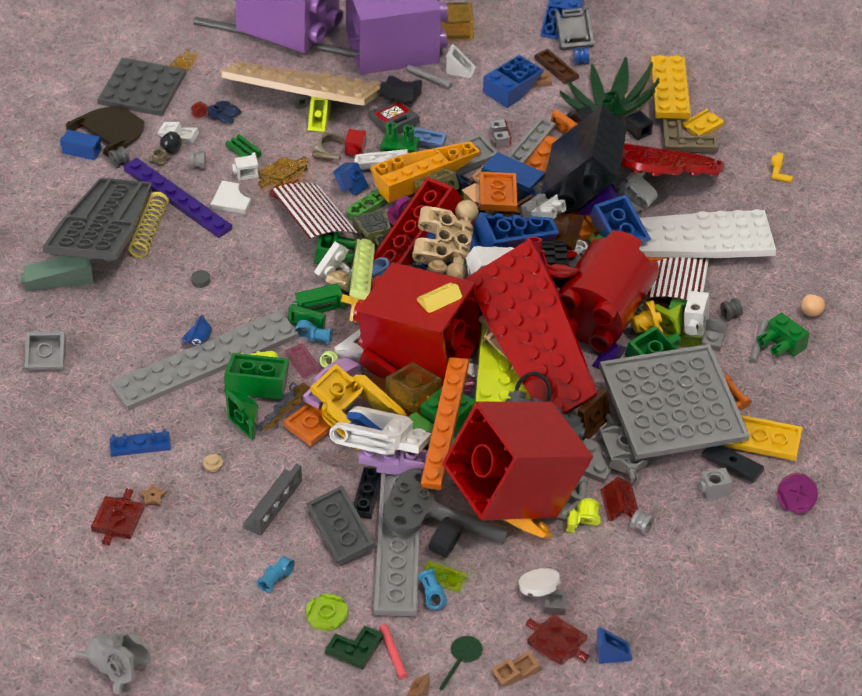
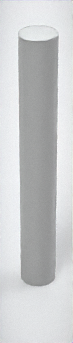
[407,64,452,89]
[749,319,768,363]

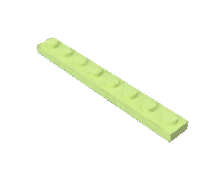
[349,239,375,300]

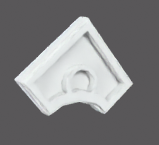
[211,181,251,215]

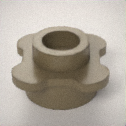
[149,148,170,165]

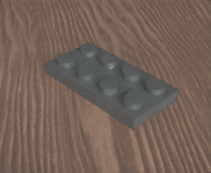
[306,485,376,566]

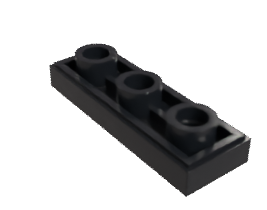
[701,445,764,483]
[354,467,381,519]

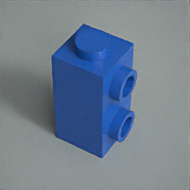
[60,130,102,161]

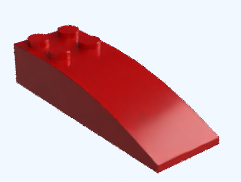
[373,177,463,265]

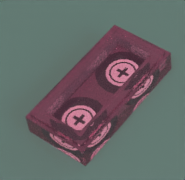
[285,343,321,378]

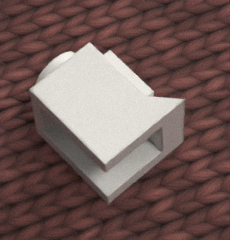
[232,152,259,181]

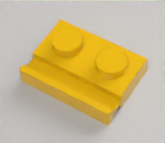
[682,109,725,135]

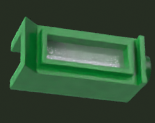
[292,283,345,312]

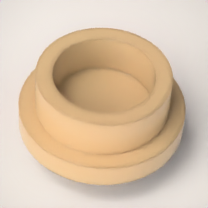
[428,260,447,274]
[203,454,223,472]

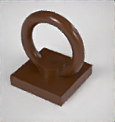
[566,387,610,440]

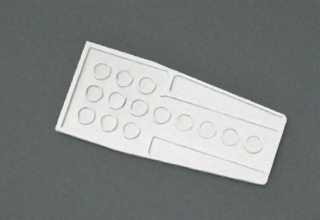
[639,209,776,258]

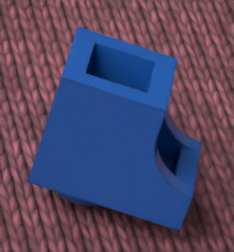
[332,162,368,195]

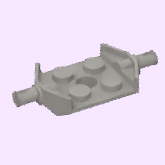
[596,413,648,483]

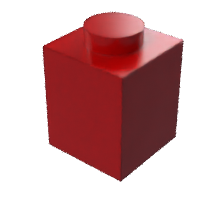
[345,129,366,156]

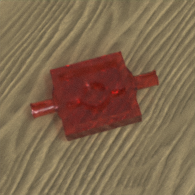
[91,488,144,546]
[525,614,590,665]

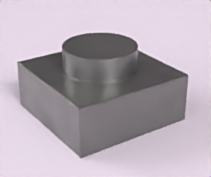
[544,591,567,614]

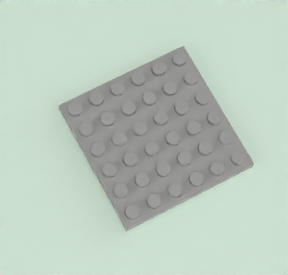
[599,344,750,460]

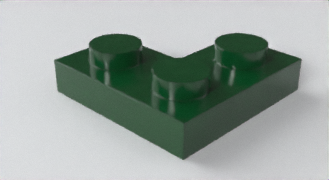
[325,626,383,669]

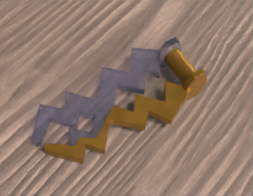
[257,382,310,432]

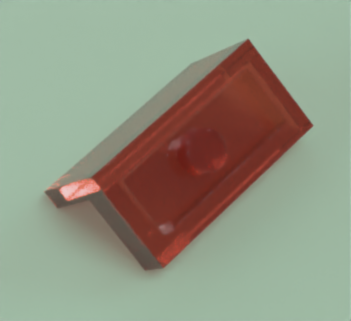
[601,476,638,521]

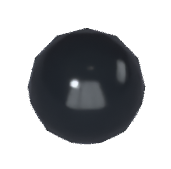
[160,131,182,153]

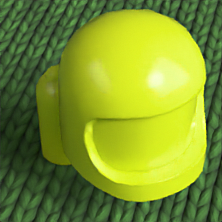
[566,498,601,532]

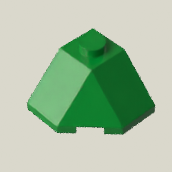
[225,390,258,440]

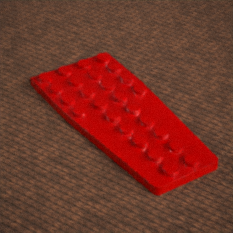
[466,239,598,415]

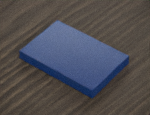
[481,152,545,193]

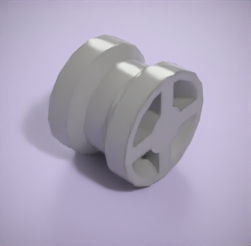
[190,151,206,169]
[630,509,655,534]

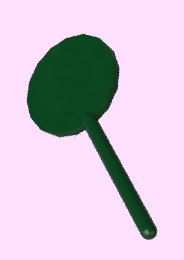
[439,636,483,691]

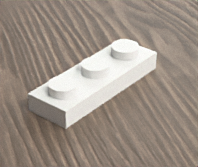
[354,149,408,170]

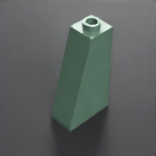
[21,255,94,291]

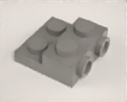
[24,329,66,371]

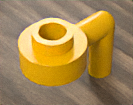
[771,152,793,183]

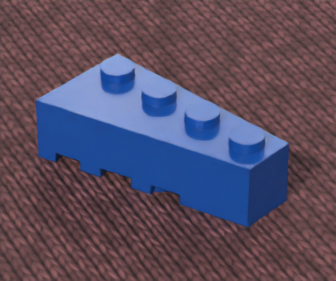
[473,212,559,248]

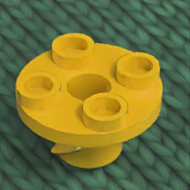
[631,300,663,334]

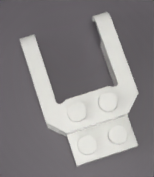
[329,406,432,455]

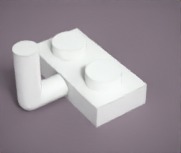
[314,242,352,279]

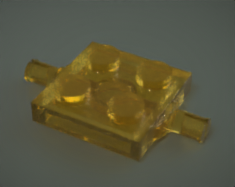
[258,156,308,188]

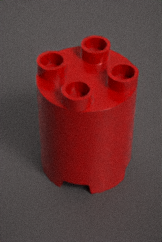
[558,230,659,353]

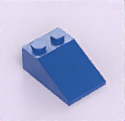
[590,195,651,244]

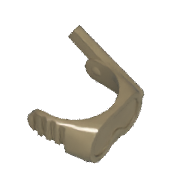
[313,132,344,161]

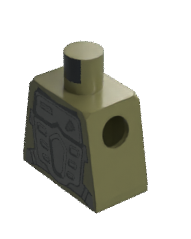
[353,209,391,248]

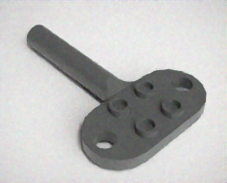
[382,469,509,543]

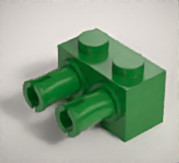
[380,122,420,153]
[314,231,356,265]
[756,312,809,358]

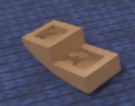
[491,650,542,687]

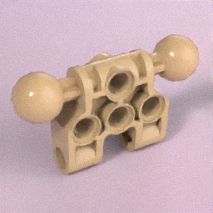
[412,200,479,280]

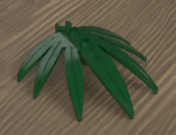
[560,57,660,117]

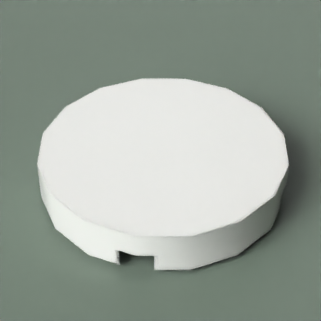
[519,568,561,597]

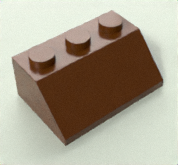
[553,213,585,250]

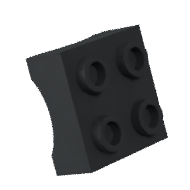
[379,75,423,103]

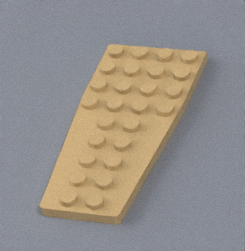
[221,61,381,106]

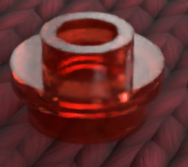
[191,101,208,117]

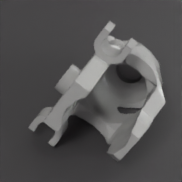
[76,632,151,695]

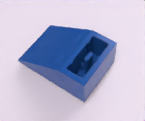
[540,0,585,42]
[483,55,544,108]

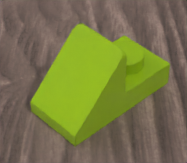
[655,304,684,335]

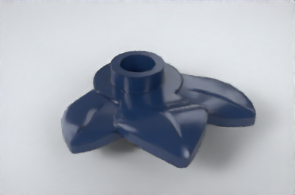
[207,100,242,123]

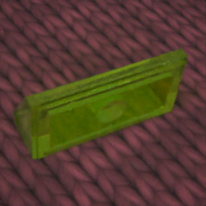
[663,330,702,347]
[423,560,468,593]

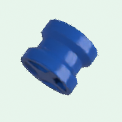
[573,47,589,65]

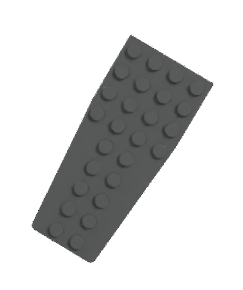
[43,178,152,261]

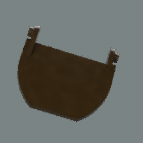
[66,106,144,157]

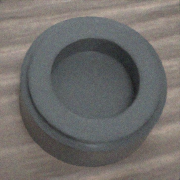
[191,270,210,288]

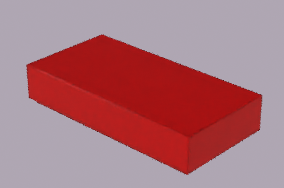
[359,349,398,381]

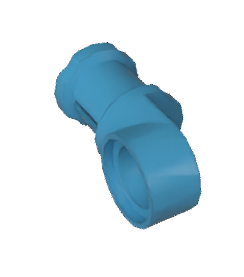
[295,320,333,345]
[256,556,295,593]
[418,569,447,610]

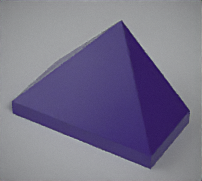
[592,343,627,369]

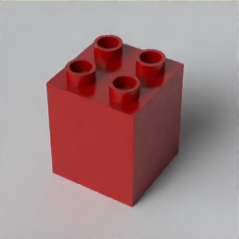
[353,262,481,387]
[442,401,593,520]

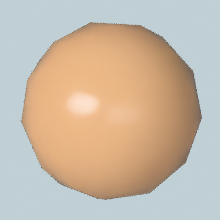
[801,294,825,317]

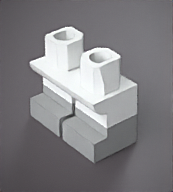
[521,194,566,219]

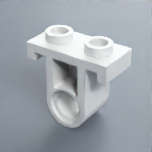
[618,171,657,210]

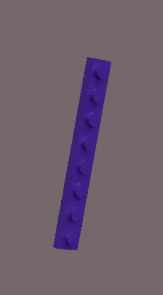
[123,157,232,238]

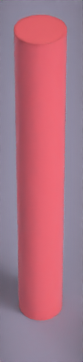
[380,624,407,679]

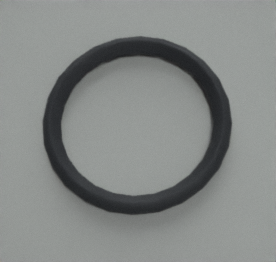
[515,372,552,402]

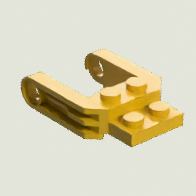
[309,364,406,451]

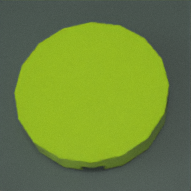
[306,593,348,631]

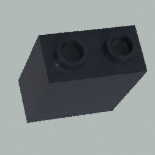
[542,105,627,214]

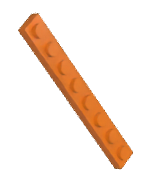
[421,358,469,490]

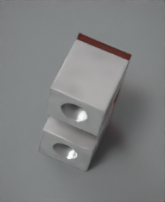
[490,119,511,148]

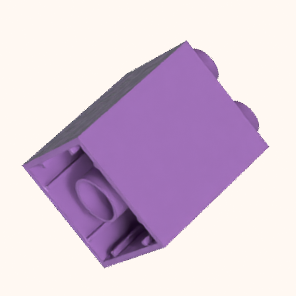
[236,0,344,53]
[346,0,448,74]

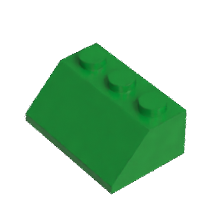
[224,353,289,400]

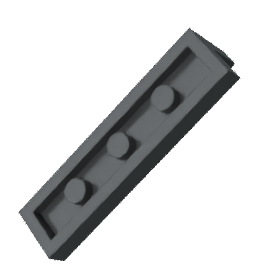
[243,463,302,536]

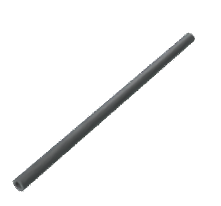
[194,16,360,58]

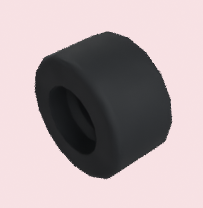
[429,517,463,558]

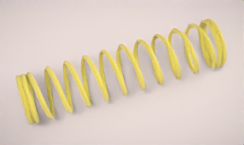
[129,192,169,258]

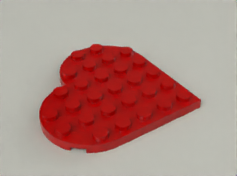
[621,143,725,176]

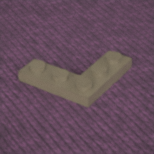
[662,118,718,152]

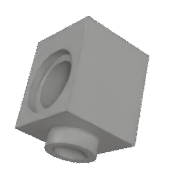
[699,468,732,500]

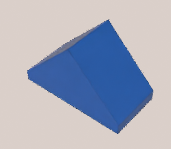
[596,627,632,664]

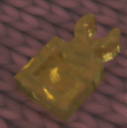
[170,49,197,72]

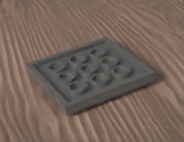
[97,58,186,116]

